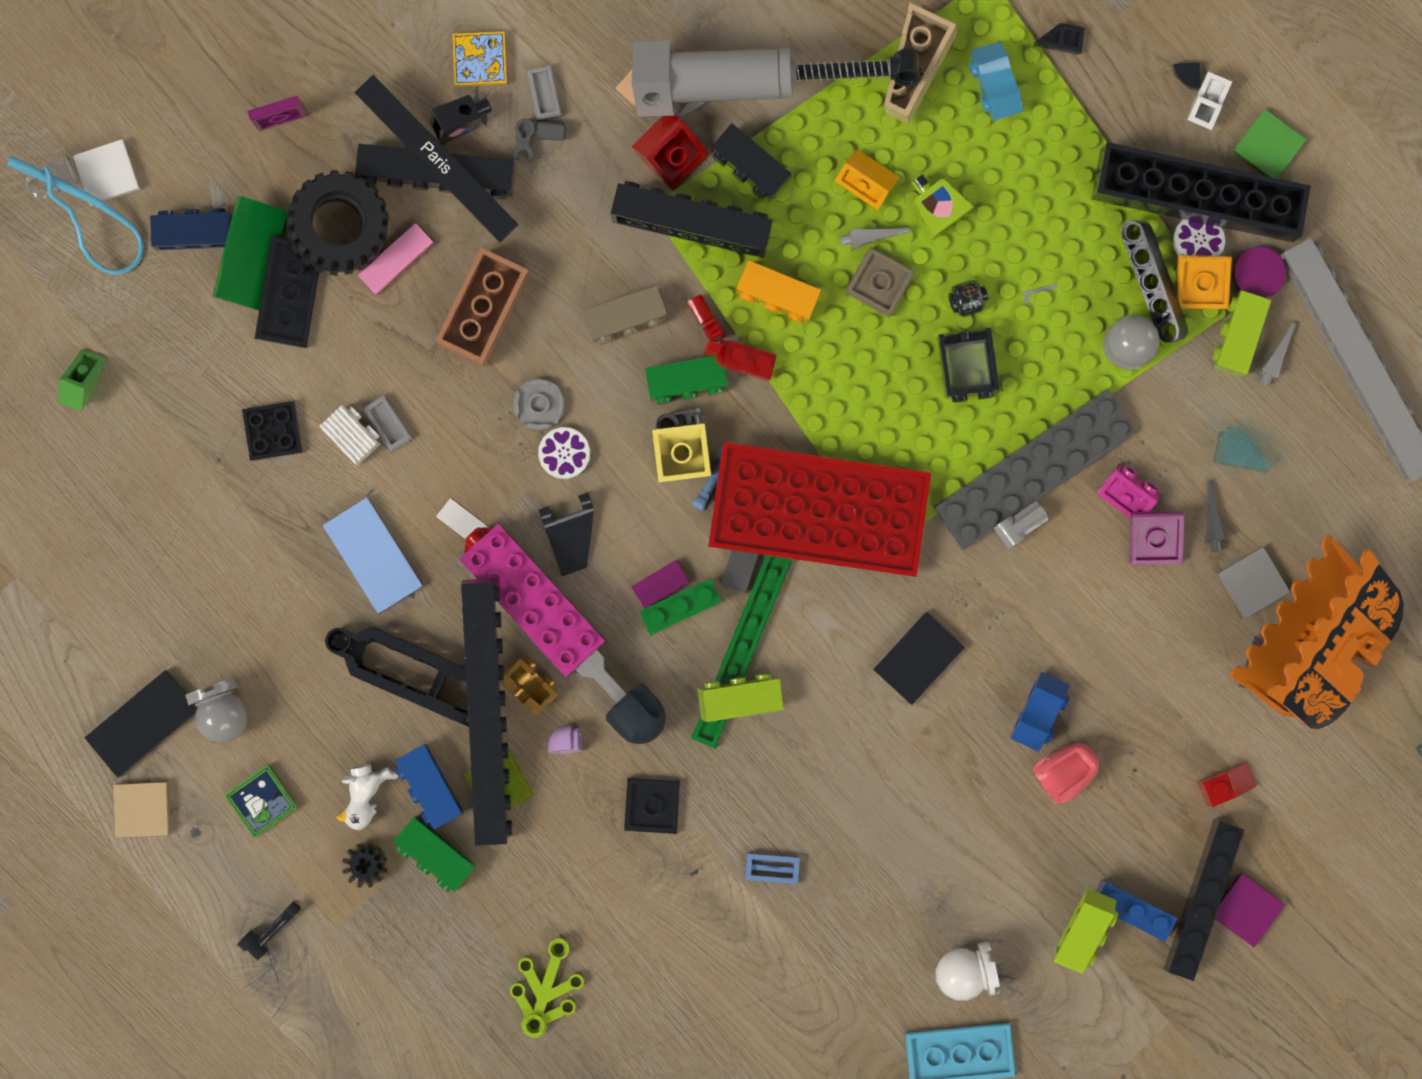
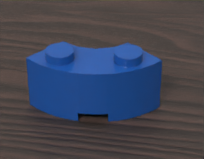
[1010,671,1070,752]

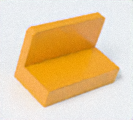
[835,149,899,210]

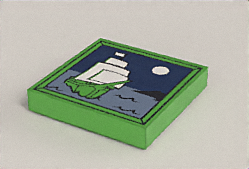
[224,764,299,838]

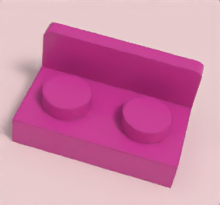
[1097,463,1161,518]

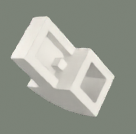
[1187,72,1232,130]

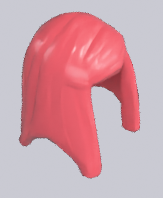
[1032,743,1100,804]

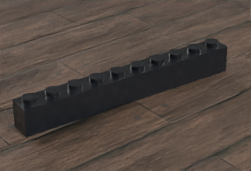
[461,578,513,846]

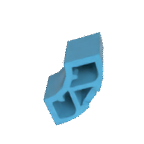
[968,41,1023,121]

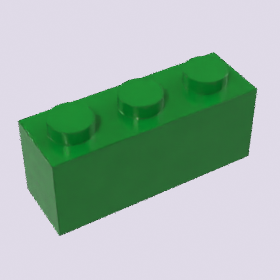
[645,356,728,405]
[639,578,722,636]
[393,816,477,892]

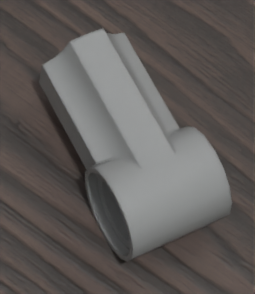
[993,501,1049,550]

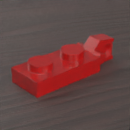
[703,339,777,381]

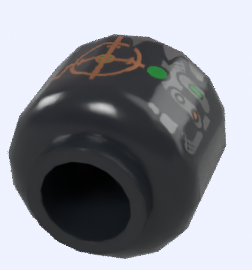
[948,280,989,317]

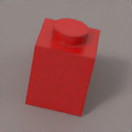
[1197,762,1256,807]

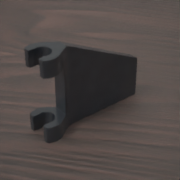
[539,492,594,576]

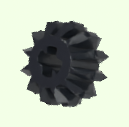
[342,843,387,888]

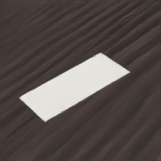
[436,498,489,538]

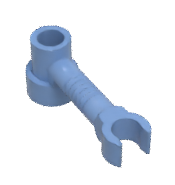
[692,446,722,511]

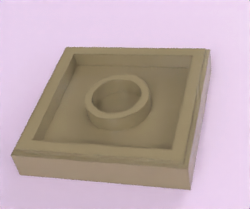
[845,247,916,318]

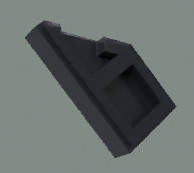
[1033,23,1085,55]

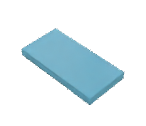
[905,1022,1016,1079]

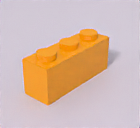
[736,260,821,324]

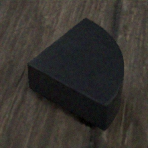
[1172,63,1201,90]

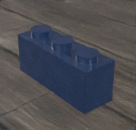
[150,208,232,251]

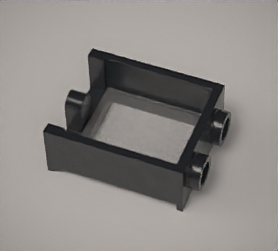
[937,327,1000,403]

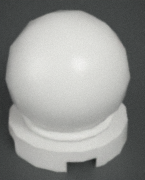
[936,941,1000,1001]

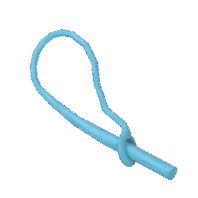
[6,155,144,275]

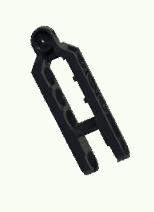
[325,627,469,727]

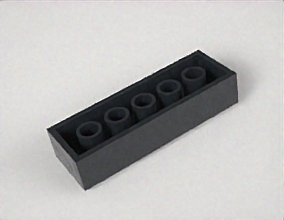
[610,181,773,259]

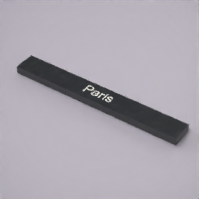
[354,75,519,243]

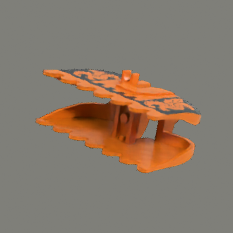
[1230,534,1404,729]

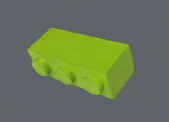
[1211,290,1271,378]
[697,673,784,722]
[1053,888,1118,974]

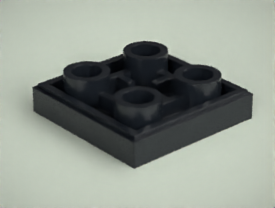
[242,401,303,462]

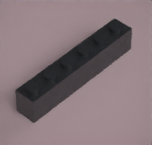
[355,143,516,199]
[1164,820,1244,981]

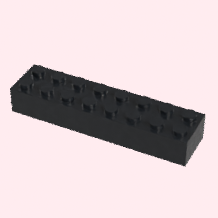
[1091,142,1311,243]

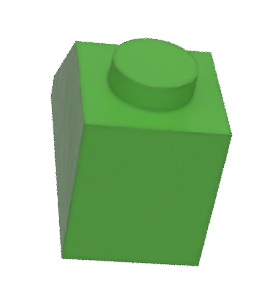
[57,349,106,411]

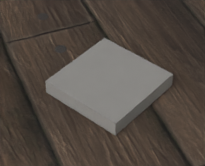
[1217,547,1290,619]

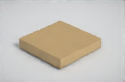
[113,782,170,838]

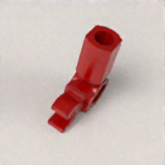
[687,294,726,342]

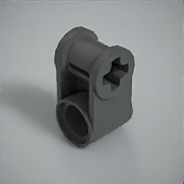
[655,408,703,430]

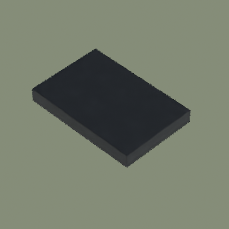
[873,612,965,705]

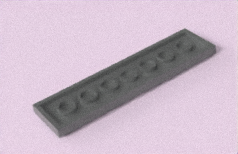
[934,389,1136,550]

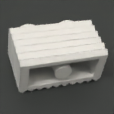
[319,405,381,466]

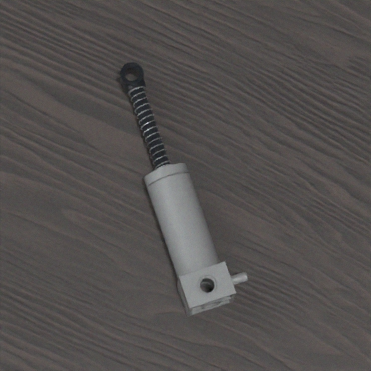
[632,40,920,117]

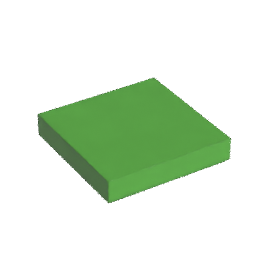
[1232,109,1306,178]

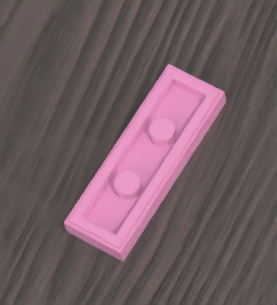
[358,223,434,295]

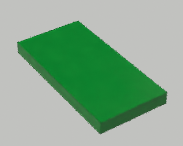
[212,196,288,311]

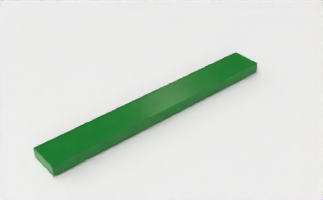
[691,555,792,749]

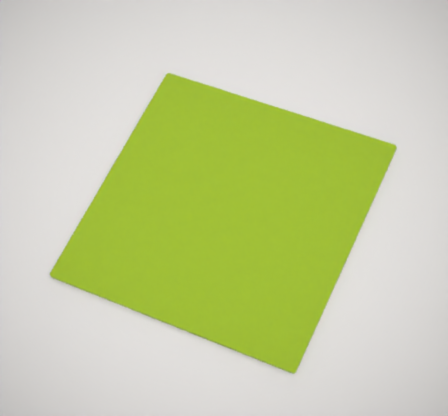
[668,0,1226,522]

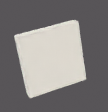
[73,139,140,206]

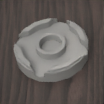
[513,378,565,431]

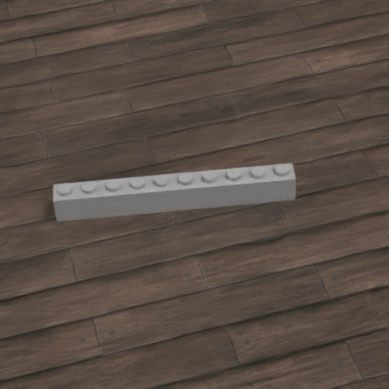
[1280,238,1422,484]

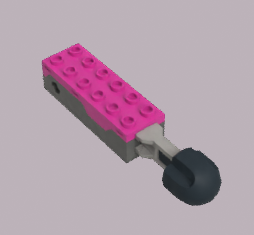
[459,524,666,744]

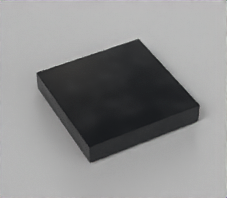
[624,778,680,834]

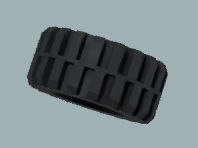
[287,170,389,276]

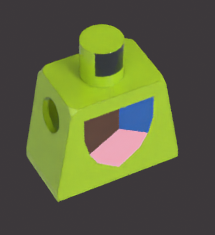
[912,174,973,241]

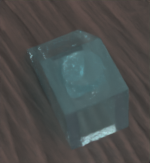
[1213,427,1271,473]

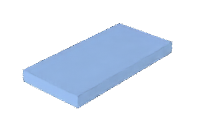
[322,498,423,614]

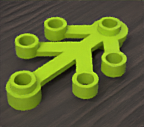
[510,938,584,1038]

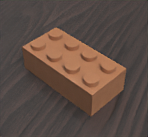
[435,247,530,368]

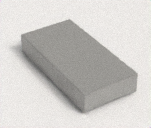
[526,65,562,122]
[362,395,413,453]

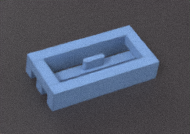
[745,853,800,884]

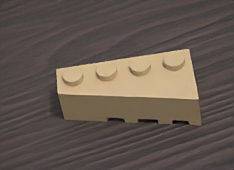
[884,2,957,125]

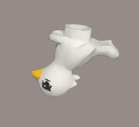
[336,764,399,830]

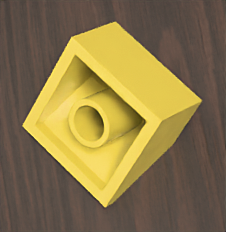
[652,424,711,482]

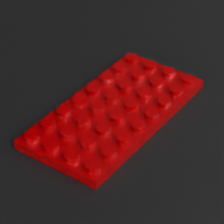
[708,442,932,577]

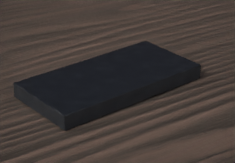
[254,236,319,349]
[84,670,197,778]

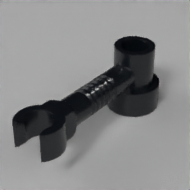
[236,901,301,961]

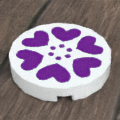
[1173,219,1226,256]
[538,427,590,479]

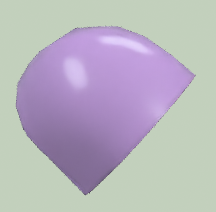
[548,725,583,754]

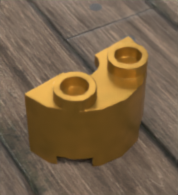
[500,657,558,717]

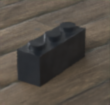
[711,123,792,202]

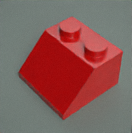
[631,115,710,191]

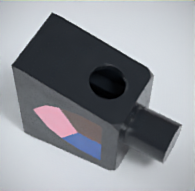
[430,95,492,145]

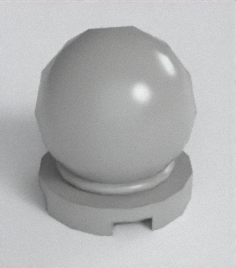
[1103,314,1160,371]
[185,678,248,743]

